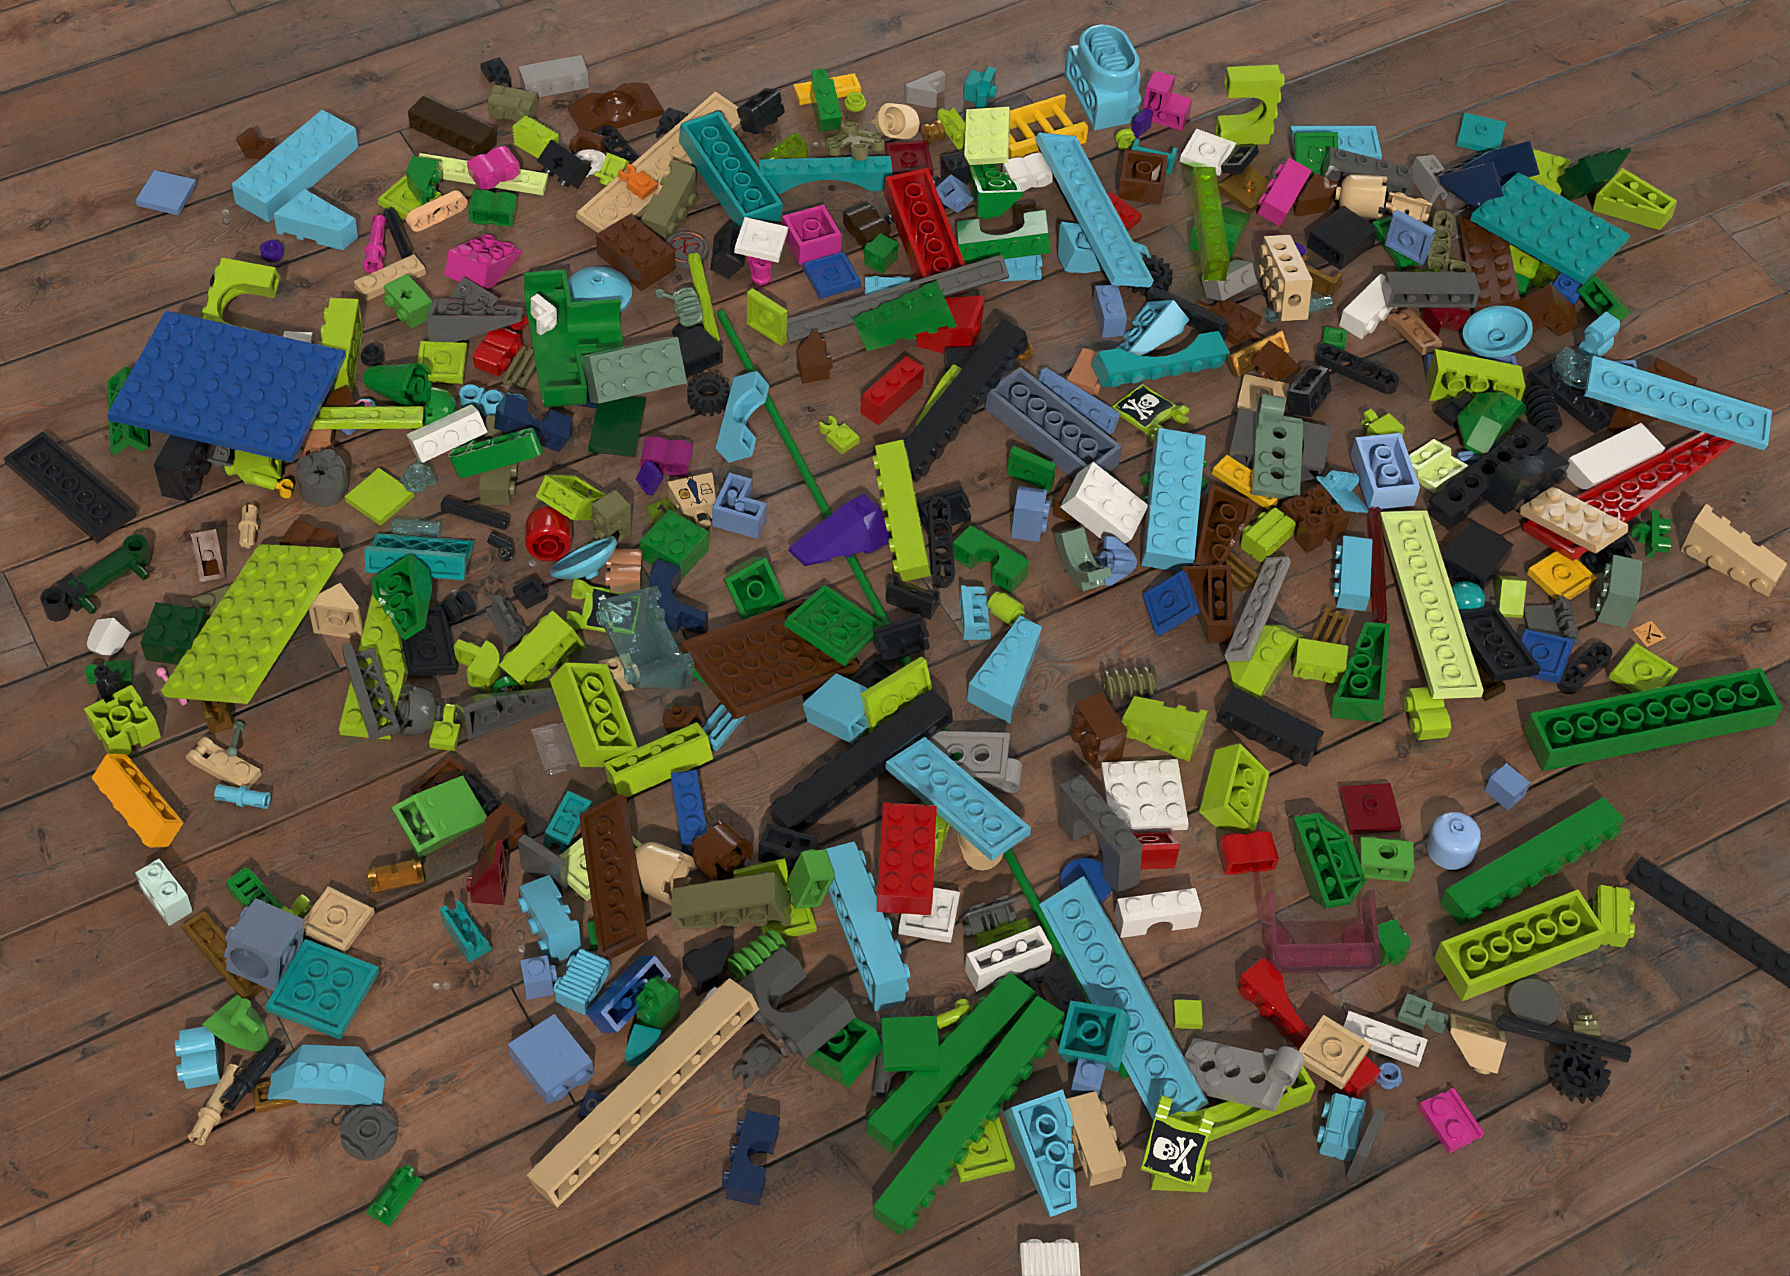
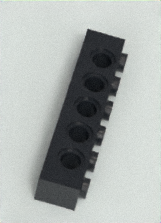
[1428,422,1549,531]

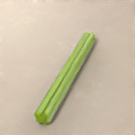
[688,252,720,343]

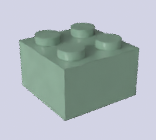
[1594,555,1643,628]

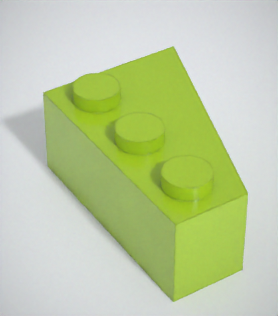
[1593,168,1677,230]

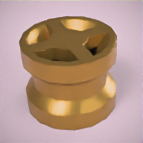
[921,120,946,145]

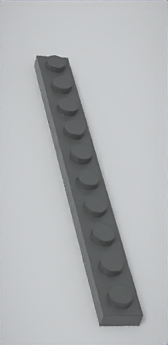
[787,255,1009,344]

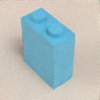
[803,673,868,744]

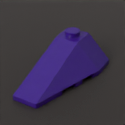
[788,493,890,566]

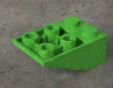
[392,775,487,859]

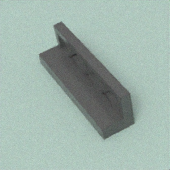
[341,643,400,740]

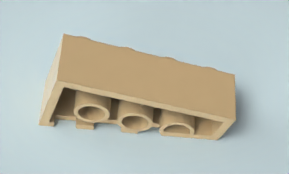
[1681,504,1787,597]

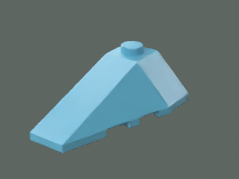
[1116,300,1189,356]

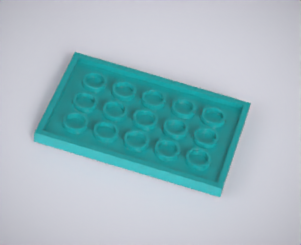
[1470,172,1631,285]

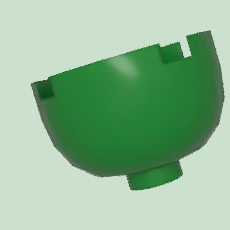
[423,387,458,427]

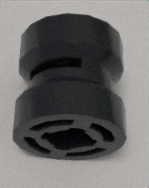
[441,590,476,623]

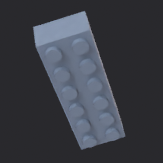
[985,367,1122,479]

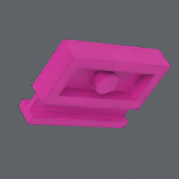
[1418,1087,1484,1154]

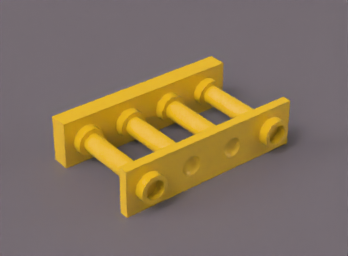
[1009,94,1088,159]

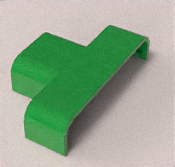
[524,270,624,408]

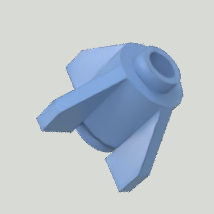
[1093,536,1137,586]

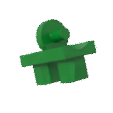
[1631,509,1671,558]

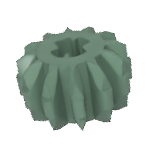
[672,287,703,327]

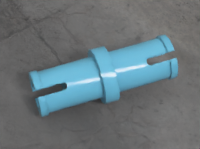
[214,784,271,809]

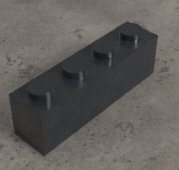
[1216,686,1324,767]

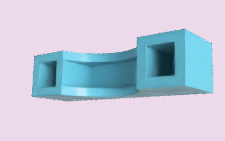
[716,371,769,463]

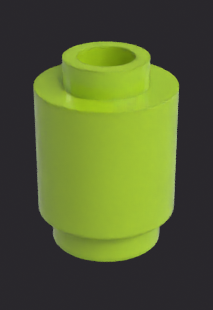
[987,591,1025,626]

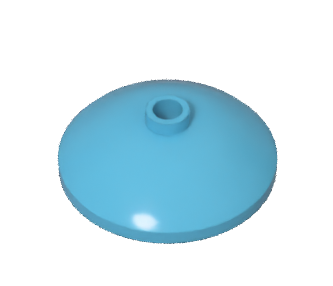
[567,266,632,313]
[1463,306,1533,358]
[548,536,617,580]

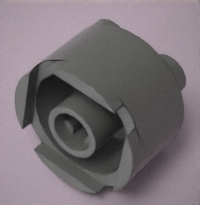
[296,449,349,507]

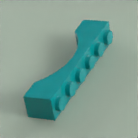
[759,156,892,194]
[1091,331,1230,388]

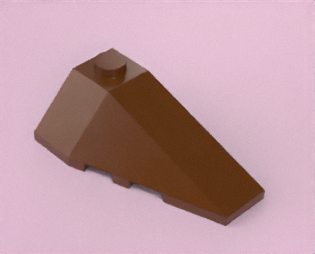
[1193,484,1253,566]

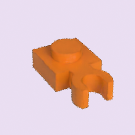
[618,164,658,200]

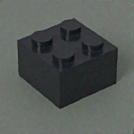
[154,435,209,502]

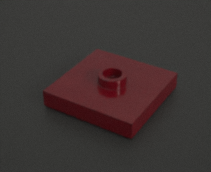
[1339,783,1402,835]

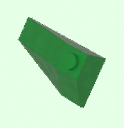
[969,164,1023,219]
[371,553,432,640]

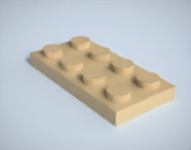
[1520,486,1628,554]

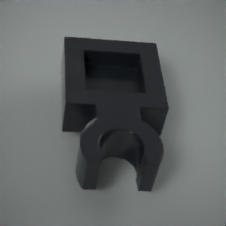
[480,57,512,87]
[656,107,688,138]

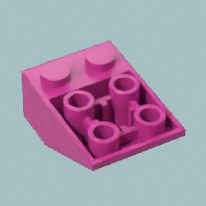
[444,234,522,290]

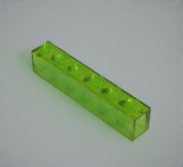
[1190,167,1230,281]

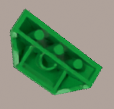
[1457,392,1527,456]
[1293,813,1366,909]

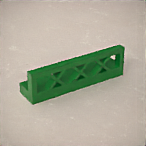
[107,366,148,455]

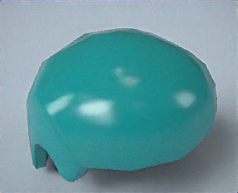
[1451,581,1485,611]

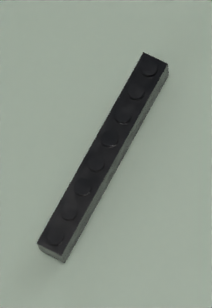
[904,319,1028,483]
[770,689,953,833]

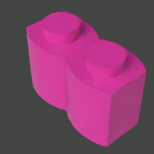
[467,146,520,190]

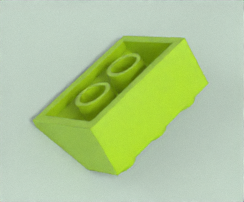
[1199,743,1270,835]

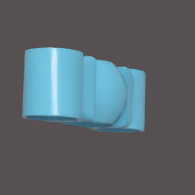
[459,384,526,418]

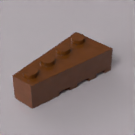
[1607,357,1698,434]

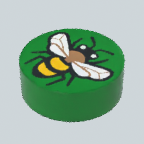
[492,676,519,693]

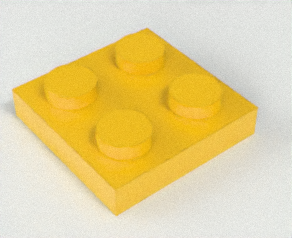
[1527,551,1597,601]

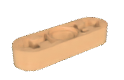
[406,190,468,232]

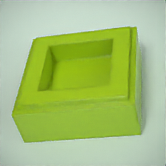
[1173,1000,1203,1029]

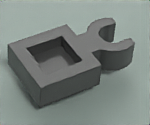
[733,1039,782,1089]

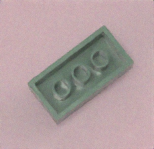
[581,336,687,403]

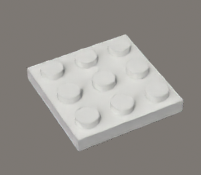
[1101,759,1189,832]

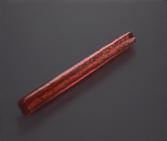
[1368,507,1387,624]

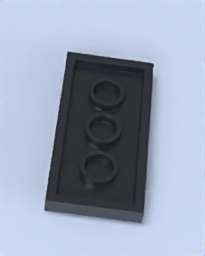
[1459,605,1541,682]

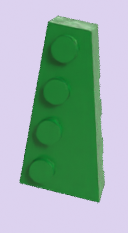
[1331,622,1390,722]

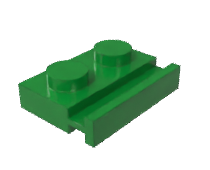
[1007,446,1057,492]

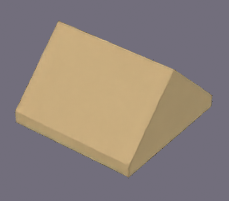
[309,583,363,640]

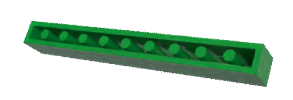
[873,996,1065,1236]

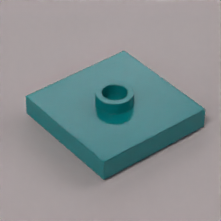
[1456,113,1506,153]

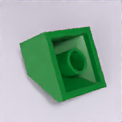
[723,556,786,620]

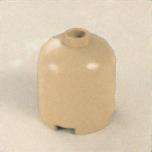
[1335,174,1387,220]
[634,842,695,906]

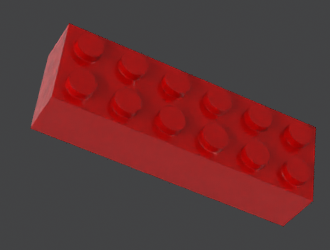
[884,168,968,298]

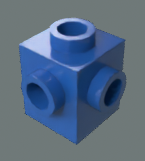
[1549,272,1581,306]

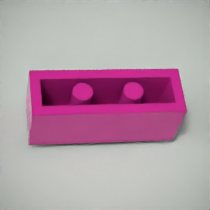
[1257,158,1312,226]

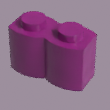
[641,436,693,478]

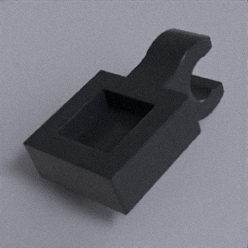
[1435,391,1475,427]

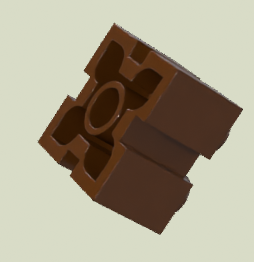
[1281,484,1350,553]

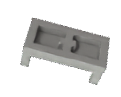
[1411,155,1450,203]

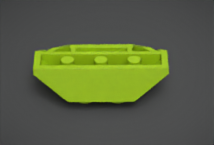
[1227,624,1304,700]

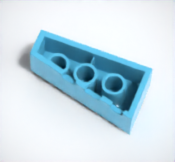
[967,616,1042,724]

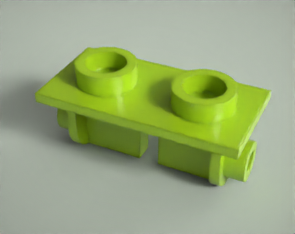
[937,107,966,150]

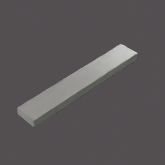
[1224,556,1291,662]

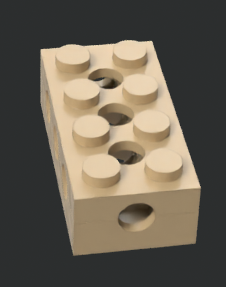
[1257,235,1312,321]

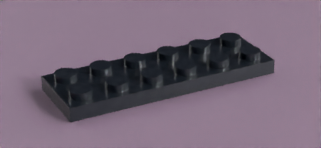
[4,432,137,544]

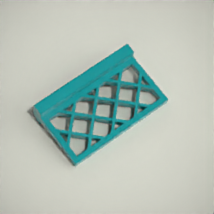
[365,533,475,580]

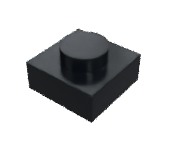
[512,576,547,610]

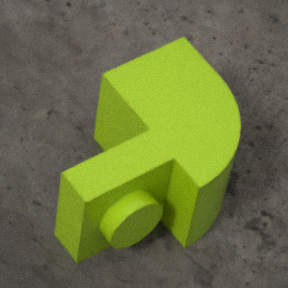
[454,639,501,693]

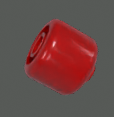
[525,507,572,562]

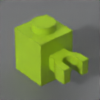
[1361,409,1405,436]

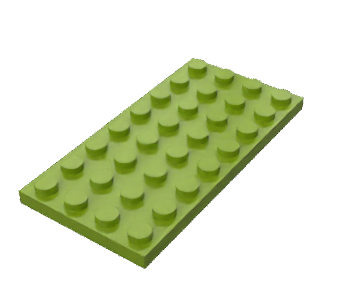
[161,544,343,704]

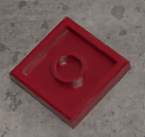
[884,140,934,176]

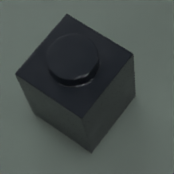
[940,151,970,185]

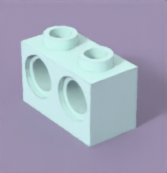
[136,859,193,926]

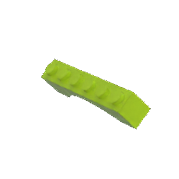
[1150,1066,1315,1142]

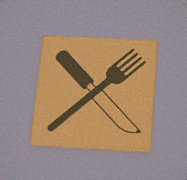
[1632,621,1666,647]

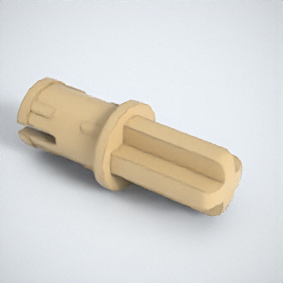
[238,504,258,549]

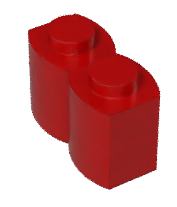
[472,327,523,377]
[1218,830,1279,875]

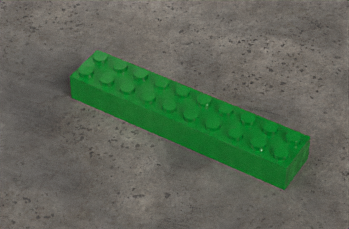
[1523,668,1783,771]

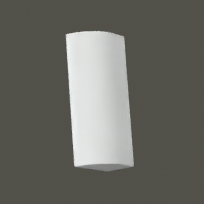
[1566,423,1665,489]

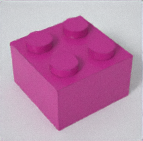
[782,205,842,265]

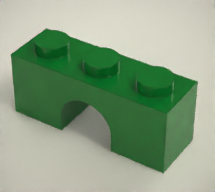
[953,525,1030,594]

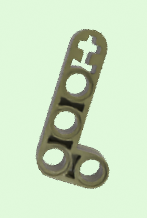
[1424,210,1470,272]

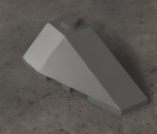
[427,298,523,342]
[455,688,559,741]

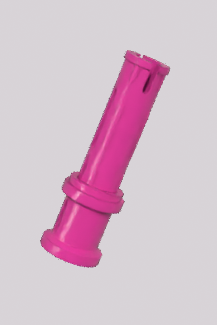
[362,215,386,273]

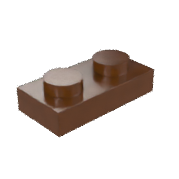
[412,755,468,795]

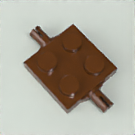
[1196,299,1266,347]

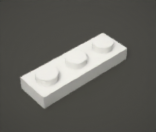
[1343,1011,1427,1067]

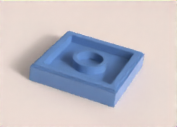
[136,170,197,215]
[1385,210,1436,265]

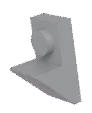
[904,70,946,108]

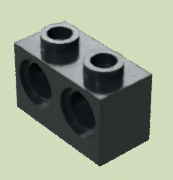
[1287,365,1332,417]
[758,823,818,871]

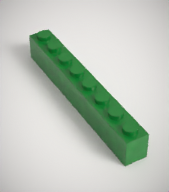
[1440,797,1624,927]
[866,972,1036,1154]

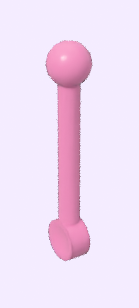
[156,667,188,706]

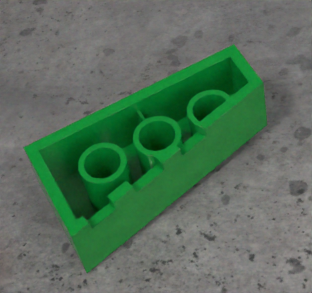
[853,281,957,351]

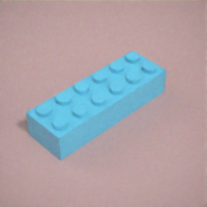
[232,110,358,223]
[1141,428,1206,572]
[824,841,910,1012]

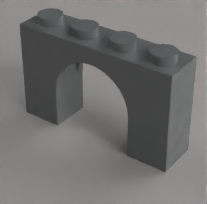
[1229,408,1332,484]
[1058,774,1142,895]
[738,947,856,1060]

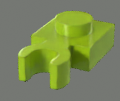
[819,415,860,454]

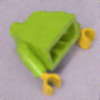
[224,450,293,498]

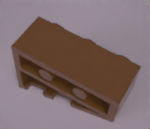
[1182,565,1233,643]

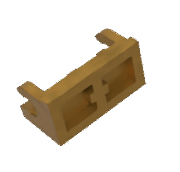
[1302,255,1344,299]
[200,700,234,734]

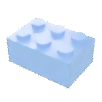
[1350,433,1420,510]

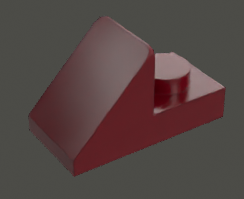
[1421,307,1470,337]

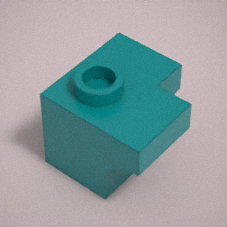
[963,66,998,109]

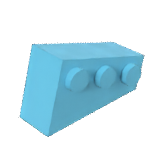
[273,189,358,250]
[517,875,581,964]

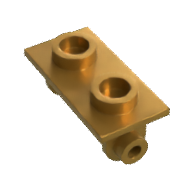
[367,858,425,894]

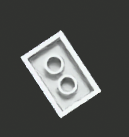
[1060,462,1148,544]

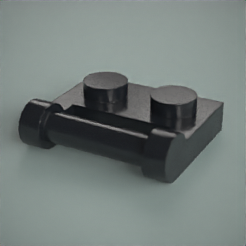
[1021,957,1087,1018]

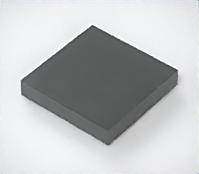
[518,834,568,896]
[1346,1107,1386,1182]

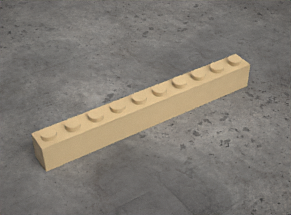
[527,978,759,1208]

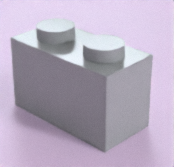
[1201,259,1257,301]

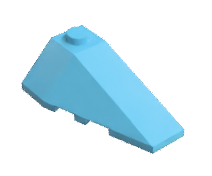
[1058,222,1151,273]
[1003,1090,1077,1217]

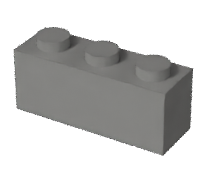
[519,55,589,97]

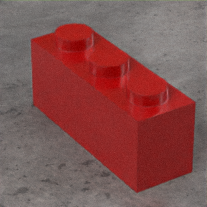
[861,356,924,426]

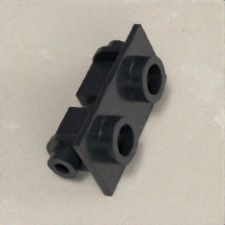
[94,664,125,703]
[459,771,502,817]

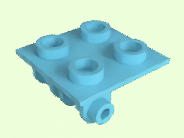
[1316,470,1371,513]

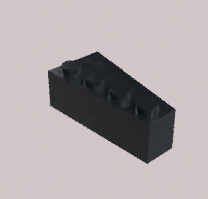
[1483,447,1570,515]

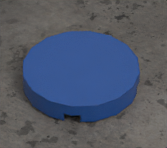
[1060,858,1112,904]

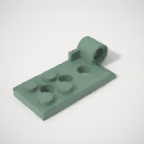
[1251,394,1303,500]

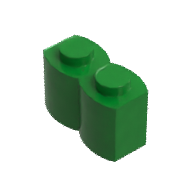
[468,190,517,227]

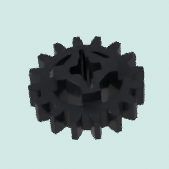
[1127,254,1173,296]
[1549,1044,1611,1104]

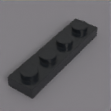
[1147,286,1228,340]

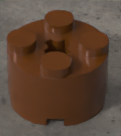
[692,820,754,881]

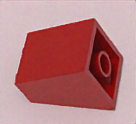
[916,295,985,354]

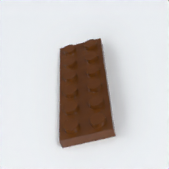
[1459,215,1521,312]
[579,794,648,960]

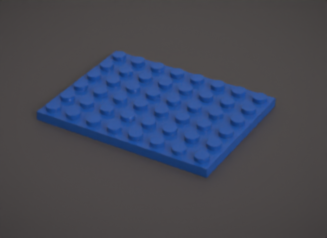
[107,311,346,463]

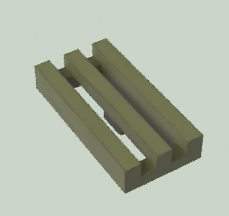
[503,346,536,390]

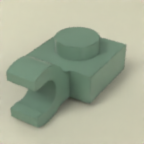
[1397,993,1449,1034]

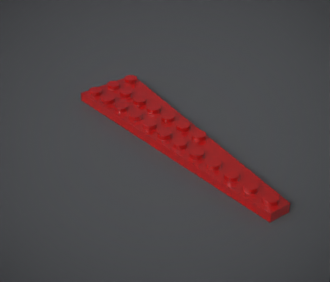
[1523,432,1737,561]

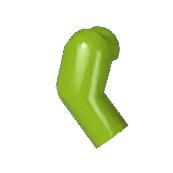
[937,999,972,1029]

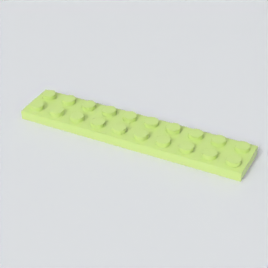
[1379,511,1484,699]

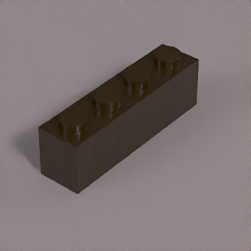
[408,96,497,157]

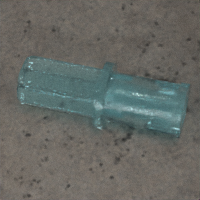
[391,518,441,537]

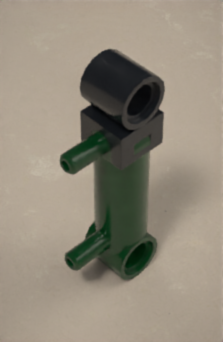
[40,534,152,622]

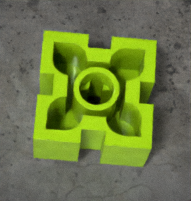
[84,685,161,755]

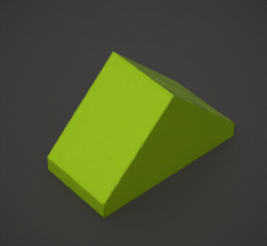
[1494,575,1527,618]

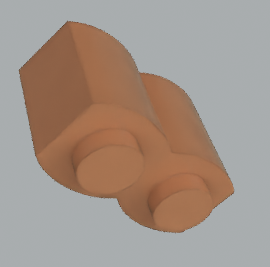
[605,549,643,593]

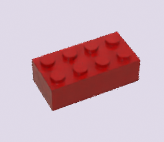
[877,802,937,915]

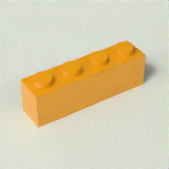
[92,754,184,848]

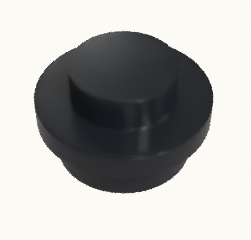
[360,344,384,366]

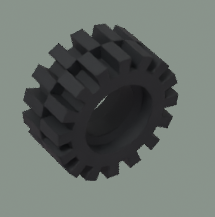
[687,372,730,416]

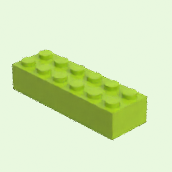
[1434,890,1607,1002]

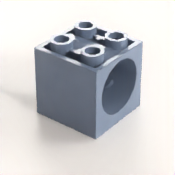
[224,898,305,991]

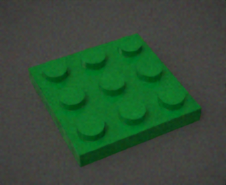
[784,584,884,666]

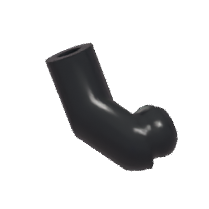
[487,533,515,562]

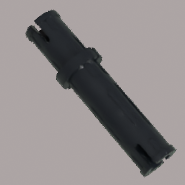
[219,1037,285,1111]

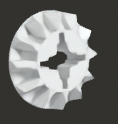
[575,149,606,177]

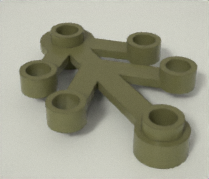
[825,122,885,161]

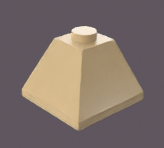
[1449,1013,1506,1074]

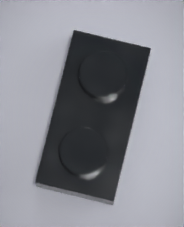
[1221,145,1259,175]

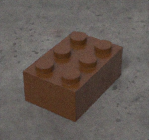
[596,214,676,291]

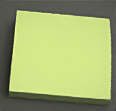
[1409,439,1469,493]

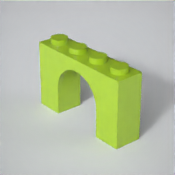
[1215,65,1284,146]
[201,258,281,331]

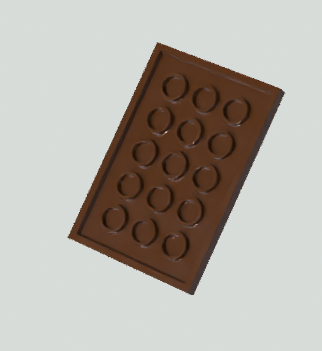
[679,598,860,719]

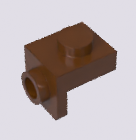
[236,127,276,160]
[569,129,605,155]

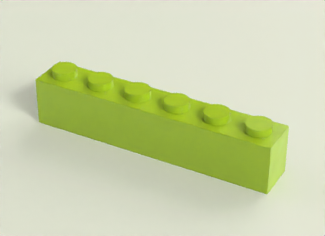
[873,440,931,582]

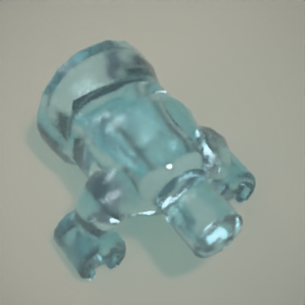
[400,459,438,493]

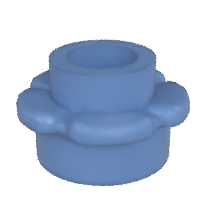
[1376,1063,1402,1090]

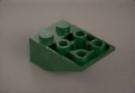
[1557,147,1631,201]

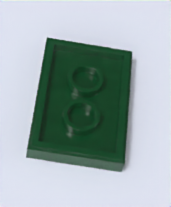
[588,396,646,457]

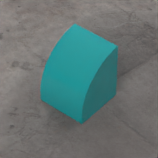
[625,1024,662,1066]

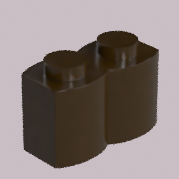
[843,203,891,250]

